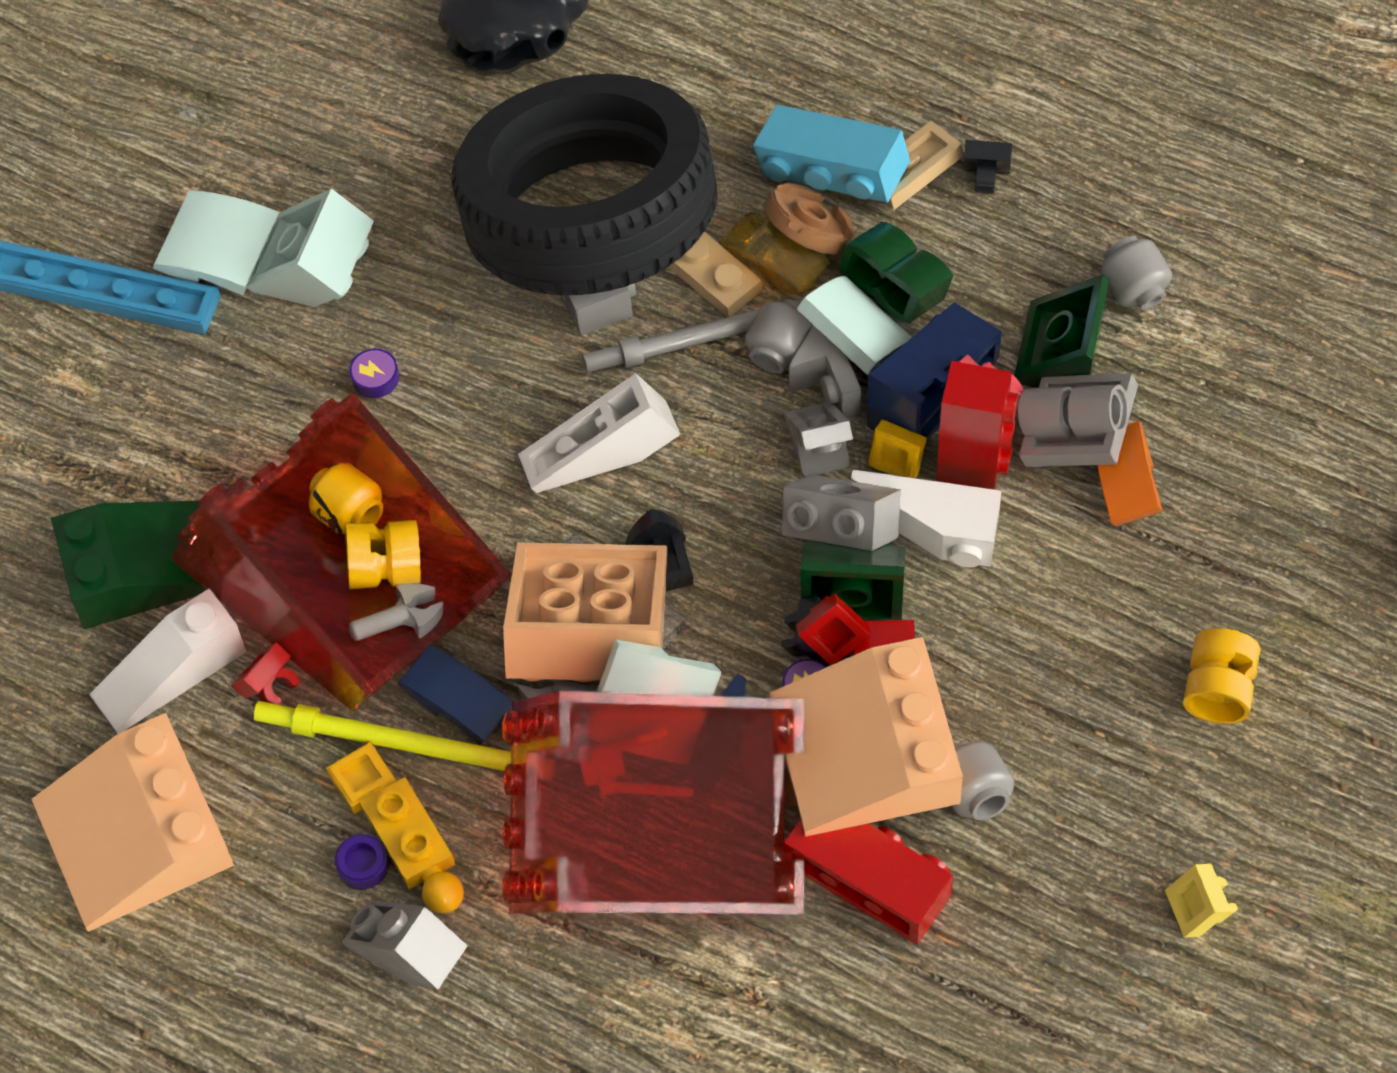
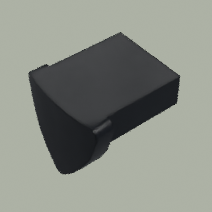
[625,509,694,592]

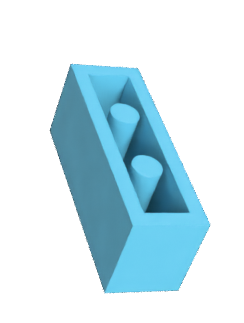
[753,105,910,203]

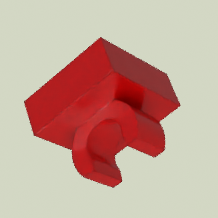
[796,593,871,665]
[231,642,300,705]

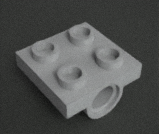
[1018,373,1138,467]

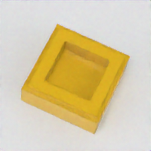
[868,419,927,478]
[326,742,396,814]

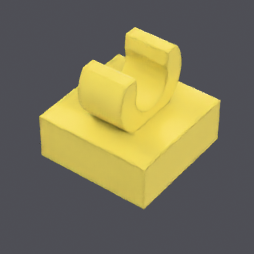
[1165,864,1238,938]

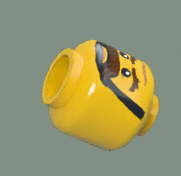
[309,463,384,537]

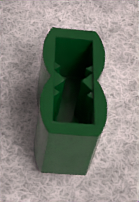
[838,222,953,323]

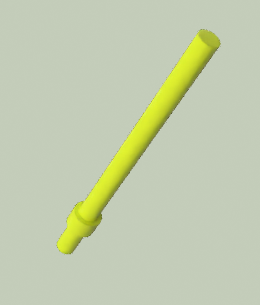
[254,701,557,781]

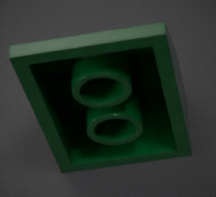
[51,500,229,630]

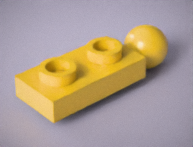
[359,777,464,914]

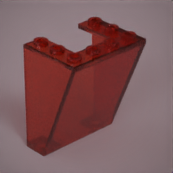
[171,392,512,712]
[502,691,804,915]

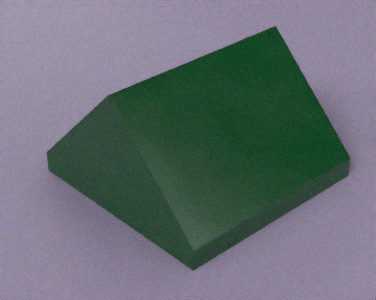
[1014,274,1109,388]

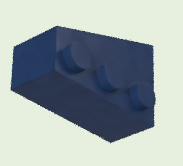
[865,302,1002,442]

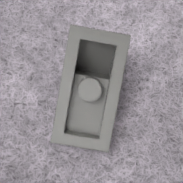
[789,325,861,419]
[784,402,853,476]

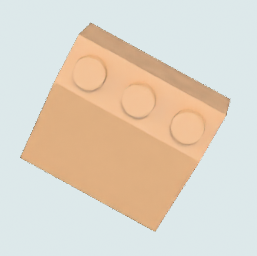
[503,542,667,683]
[770,637,963,837]
[31,713,234,932]

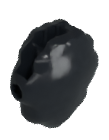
[438,0,589,76]

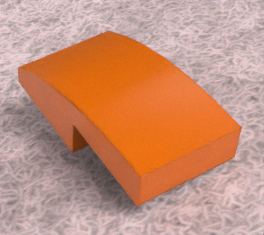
[1097,421,1163,526]

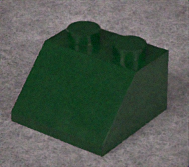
[800,541,906,621]

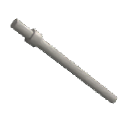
[582,298,804,373]

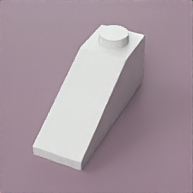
[518,373,681,493]
[851,470,1002,567]
[90,588,246,734]

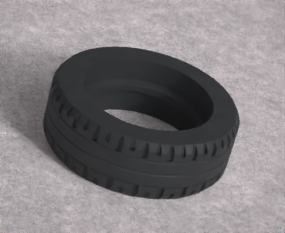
[451,74,718,296]

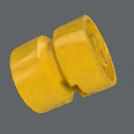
[345,520,421,589]
[1183,628,1261,724]

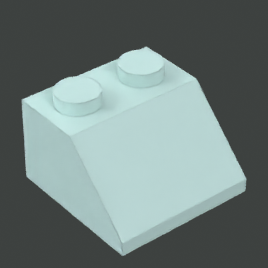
[247,189,374,307]

